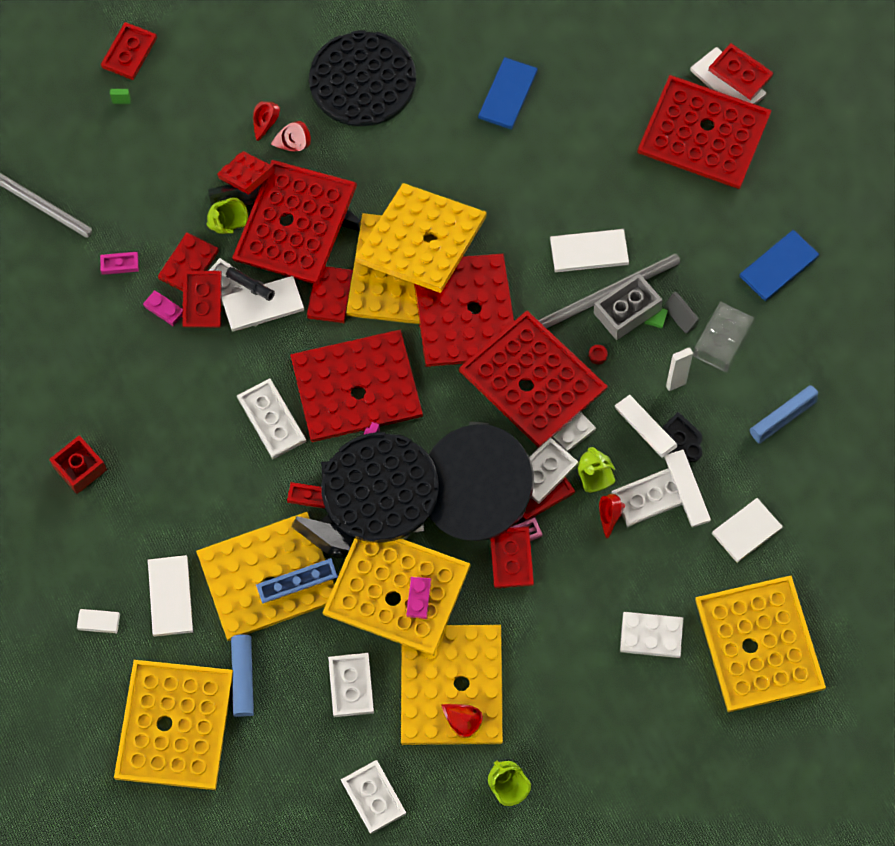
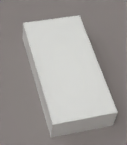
[77,609,120,633]

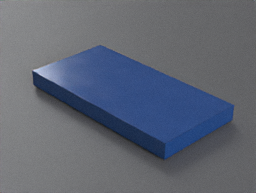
[478,57,538,130]
[739,230,820,302]

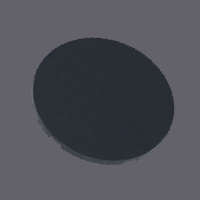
[309,30,416,126]
[429,424,534,541]
[321,432,439,543]

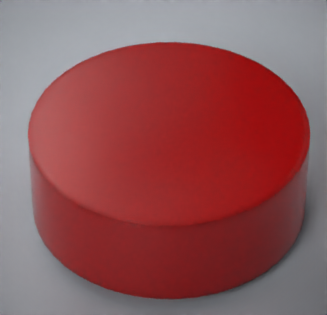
[588,345,608,364]

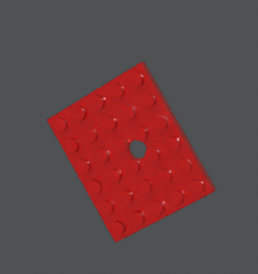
[637,75,772,189]
[232,160,357,285]
[414,254,514,367]
[459,311,608,448]
[290,329,423,442]

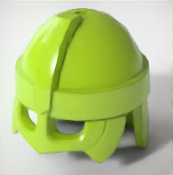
[206,198,248,234]
[577,447,616,493]
[488,760,531,806]

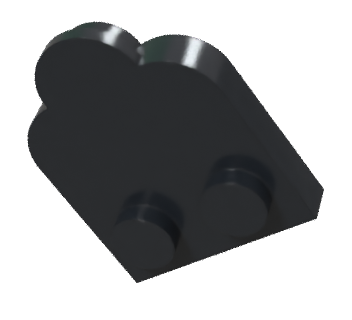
[662,412,702,462]

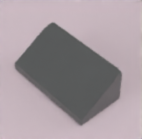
[664,292,699,334]

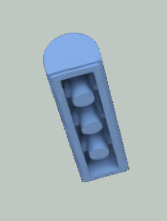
[750,385,818,444]
[256,558,338,604]
[231,635,254,717]

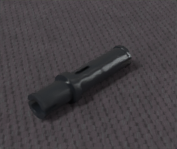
[226,267,275,301]

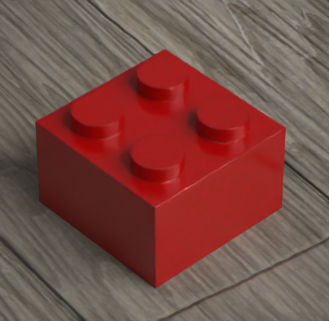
[49,435,107,494]

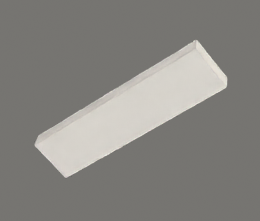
[666,348,693,391]
[615,395,677,458]
[665,450,711,528]

